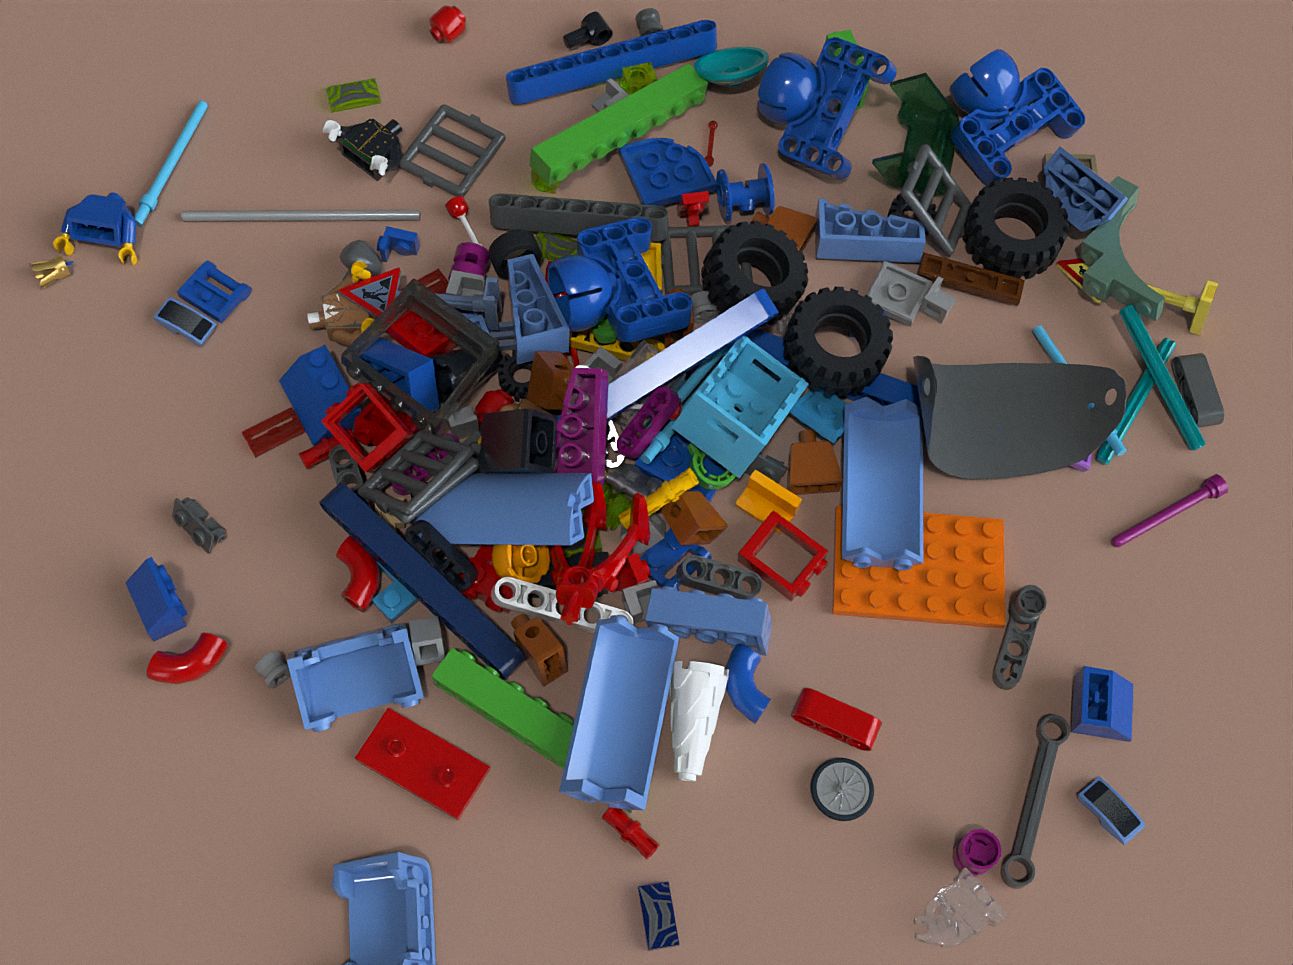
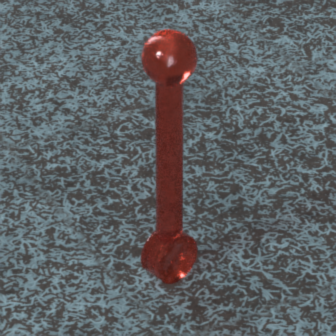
[704,120,718,167]

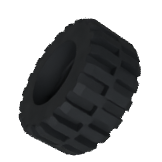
[963,177,1069,279]
[701,221,808,327]
[783,286,893,396]

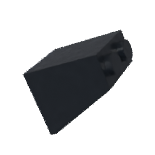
[478,409,558,474]

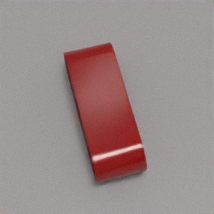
[791,688,882,751]

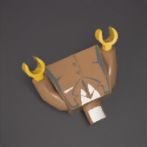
[307,261,380,348]

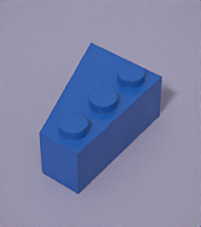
[352,337,439,421]

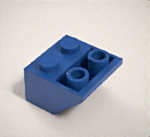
[125,557,188,641]
[1071,666,1134,742]

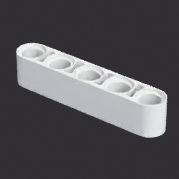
[491,577,633,634]

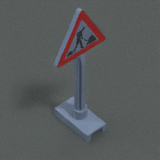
[339,268,502,331]

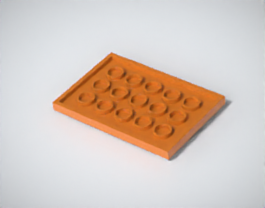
[832,505,1006,629]

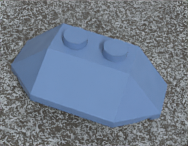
[1043,146,1128,232]

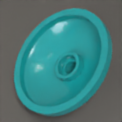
[694,47,769,87]

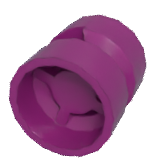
[448,242,490,281]
[952,829,1001,877]

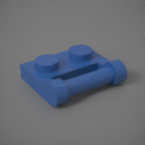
[177,260,252,323]
[640,528,712,591]

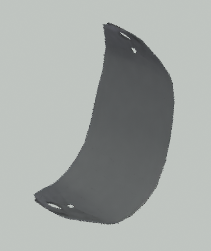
[913,356,1127,479]

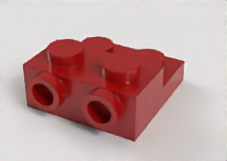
[384,304,462,357]
[353,390,432,456]
[460,544,513,614]

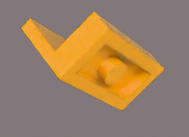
[735,469,802,534]

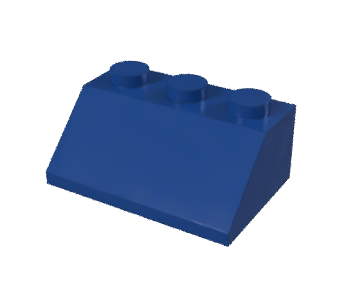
[279,345,361,446]

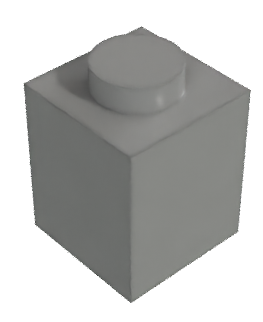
[409,616,445,666]

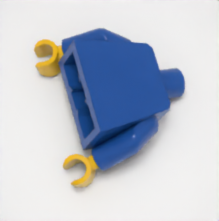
[53,192,138,265]

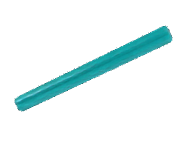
[1119,304,1206,451]
[1095,338,1176,465]

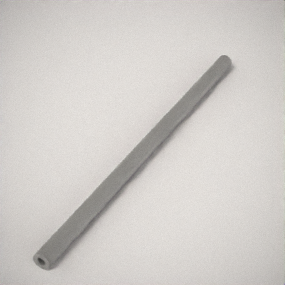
[181,210,420,221]

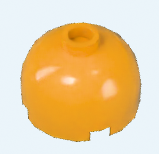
[492,544,550,584]

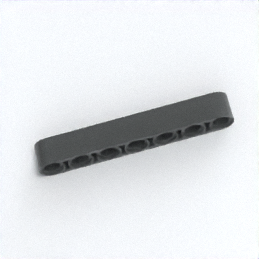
[489,193,668,241]

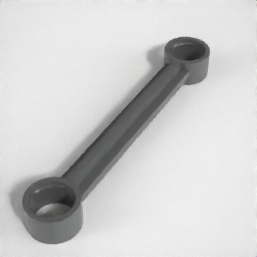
[1000,715,1070,889]

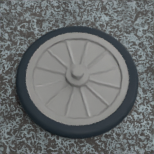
[811,758,874,821]

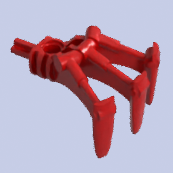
[550,481,651,625]

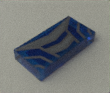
[638,882,679,951]

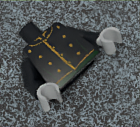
[322,119,402,181]

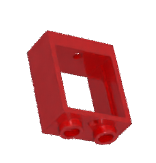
[321,383,414,472]
[737,510,828,602]

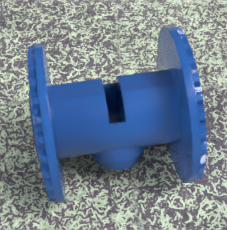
[716,163,775,221]

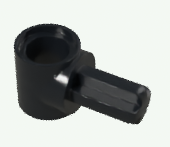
[563,11,613,48]

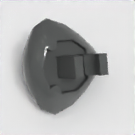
[339,240,382,281]

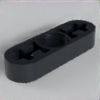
[405,520,477,591]

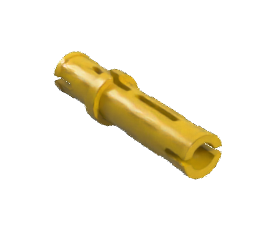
[618,468,699,530]

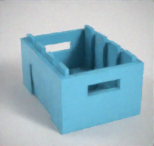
[671,336,809,478]

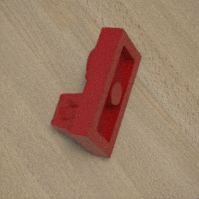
[676,191,710,227]

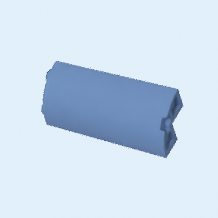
[842,397,923,570]
[413,473,594,545]
[559,615,679,810]

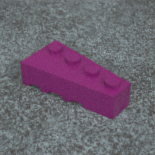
[554,368,608,486]

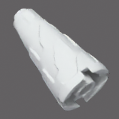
[669,661,729,782]

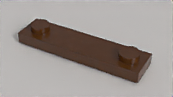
[917,252,1025,306]

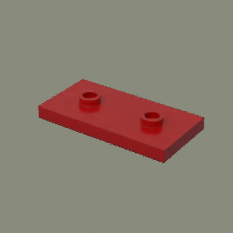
[355,708,490,821]

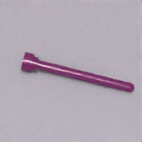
[1112,474,1228,547]

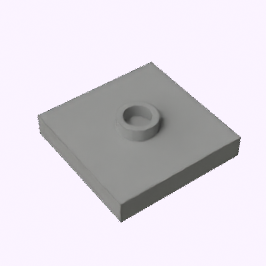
[867,260,932,327]

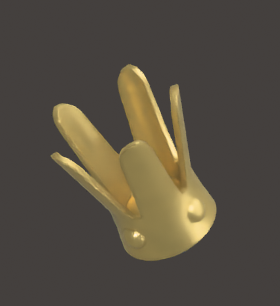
[29,255,73,290]

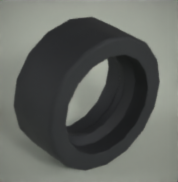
[488,229,542,279]

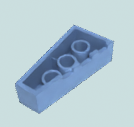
[815,198,926,263]
[508,254,570,364]
[645,586,772,656]

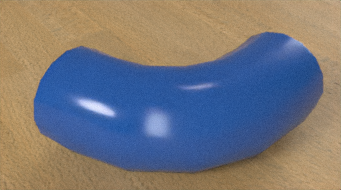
[725,644,771,724]

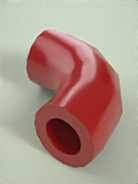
[336,536,380,612]
[146,632,228,684]

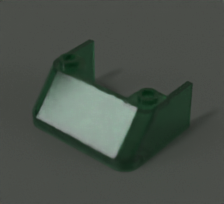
[872,73,959,197]

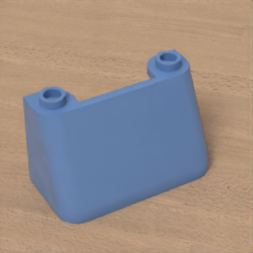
[287,623,424,732]
[332,852,436,965]

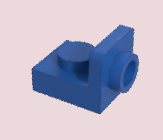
[377,226,420,262]

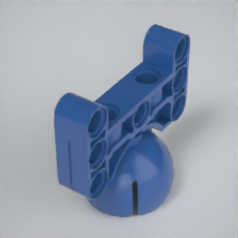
[757,37,897,180]
[949,49,1086,187]
[548,217,693,342]

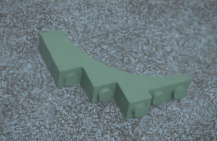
[1078,176,1165,321]

